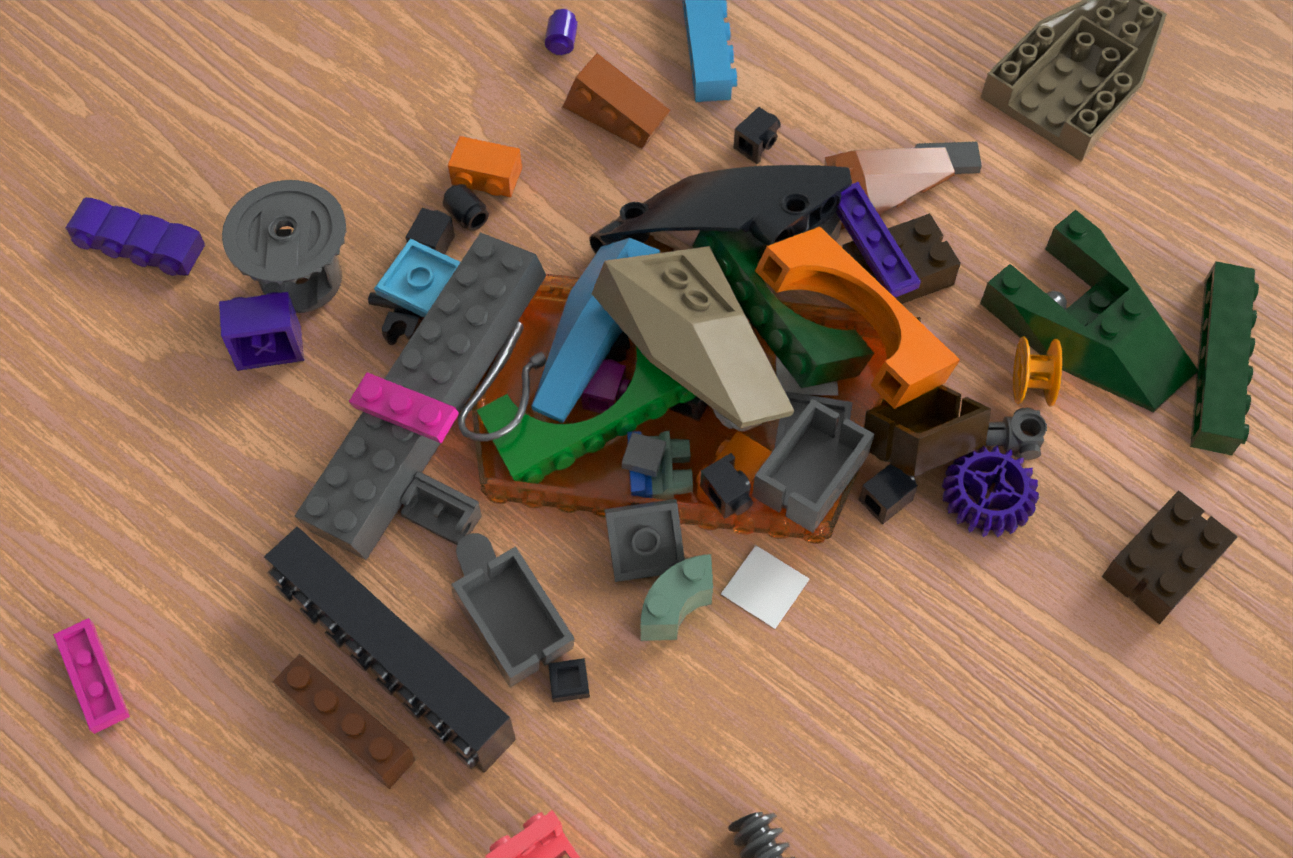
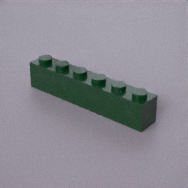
[1190,261,1259,456]

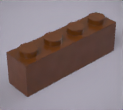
[272,654,415,789]

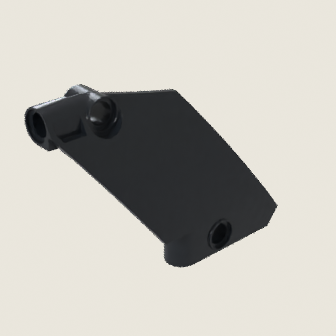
[589,165,852,254]

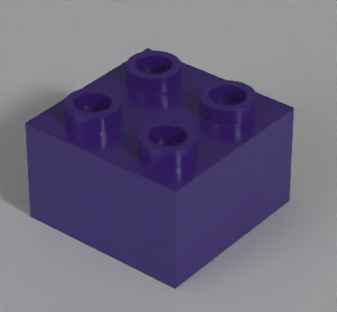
[219,292,304,371]

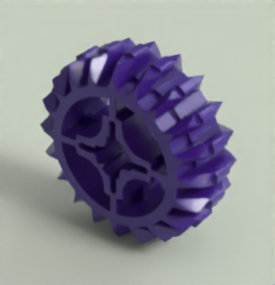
[942,445,1039,538]

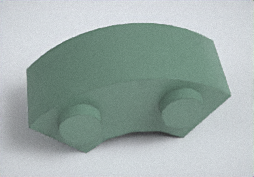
[640,554,713,641]

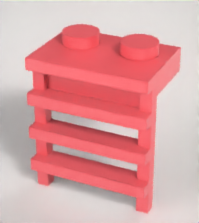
[485,810,580,858]

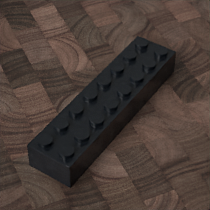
[264,527,516,773]

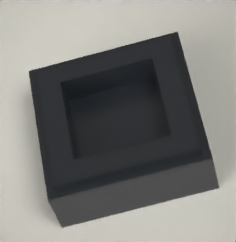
[548,658,590,703]

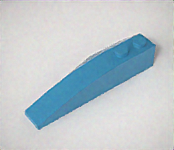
[532,238,660,424]

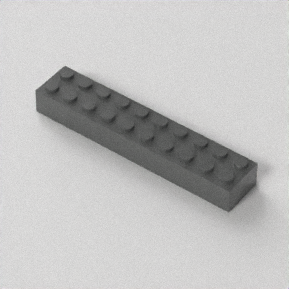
[295,232,546,560]

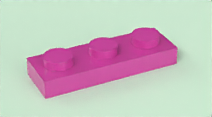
[349,372,459,444]
[53,618,130,734]

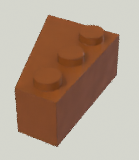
[563,53,671,149]

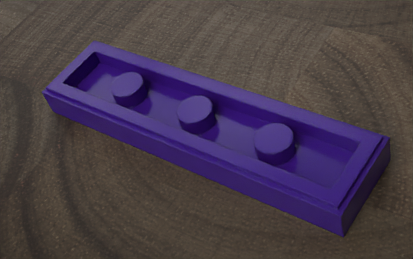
[836,182,921,297]

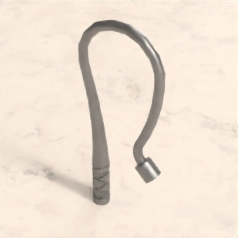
[458,321,547,441]

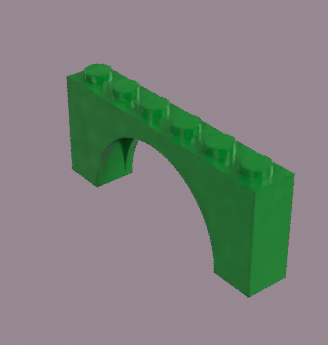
[477,346,696,489]

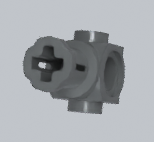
[977,407,1047,460]

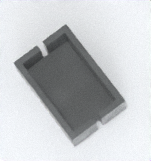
[752,399,874,533]
[451,546,575,687]

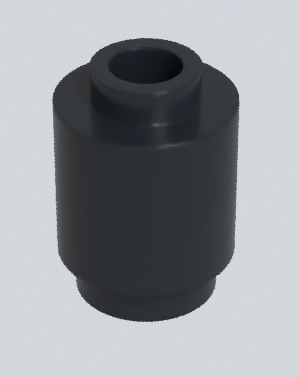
[443,184,489,231]

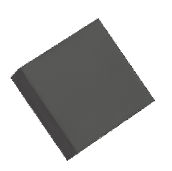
[622,432,666,477]

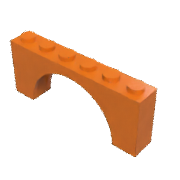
[755,227,960,409]

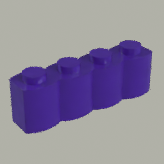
[65,197,205,276]

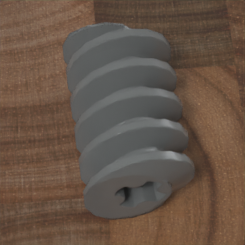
[728,812,796,858]

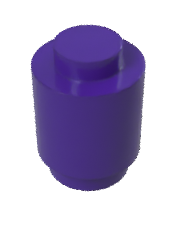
[544,9,578,55]

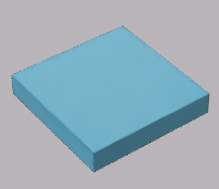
[374,239,460,317]

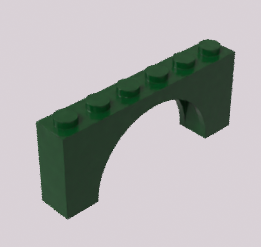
[692,230,875,389]

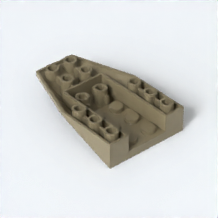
[981,0,1167,162]
[591,246,794,428]

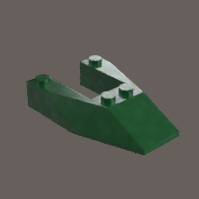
[980,209,1198,413]

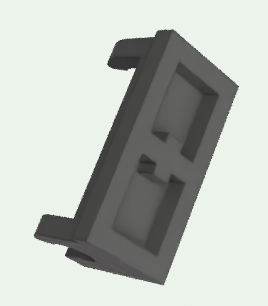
[400,471,482,545]

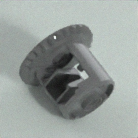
[222,180,347,313]

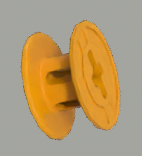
[1013,336,1063,407]

